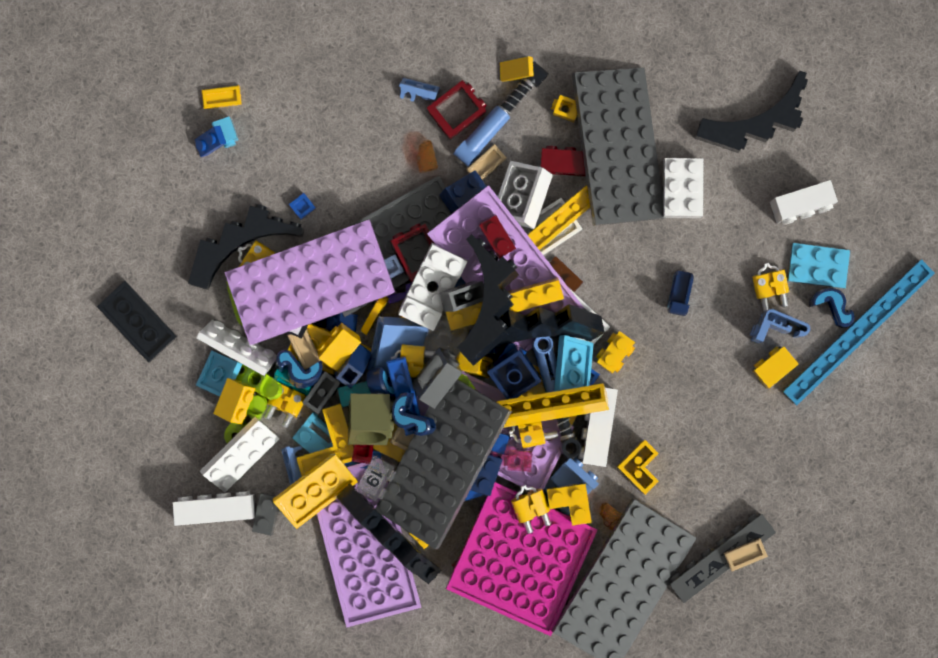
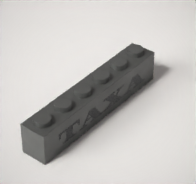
[669,513,776,603]

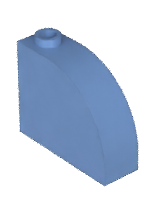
[368,317,429,377]

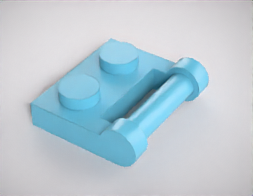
[292,412,333,453]

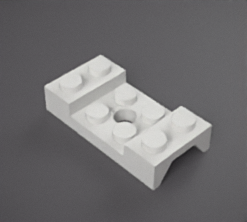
[398,243,468,331]

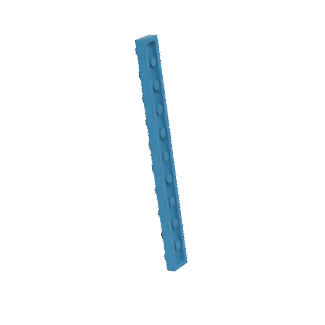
[783,259,935,406]

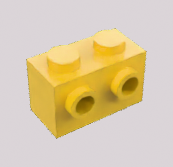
[596,331,635,374]

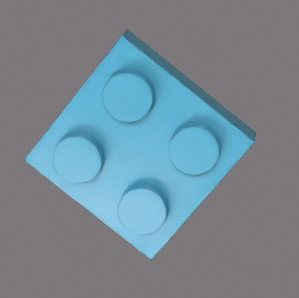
[196,350,242,397]

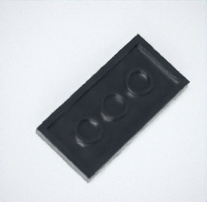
[97,281,178,363]

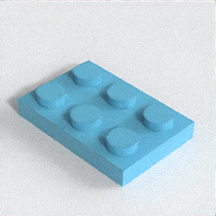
[788,243,850,289]
[554,335,593,392]

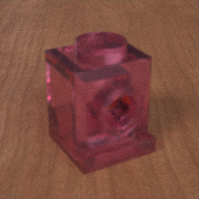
[504,450,532,472]

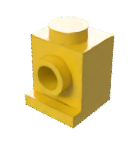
[551,95,577,123]

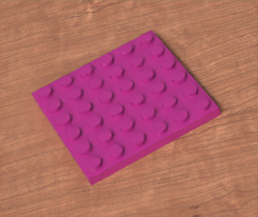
[445,482,598,636]

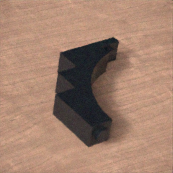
[495,304,605,348]

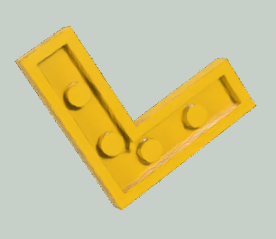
[296,404,354,476]

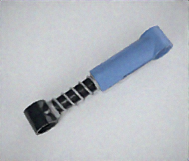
[454,61,549,166]
[532,337,581,458]

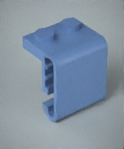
[750,309,810,343]
[543,458,599,516]

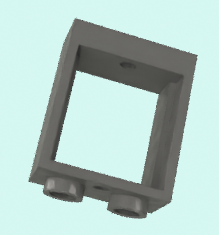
[412,347,462,409]

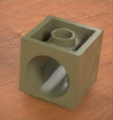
[348,394,394,445]

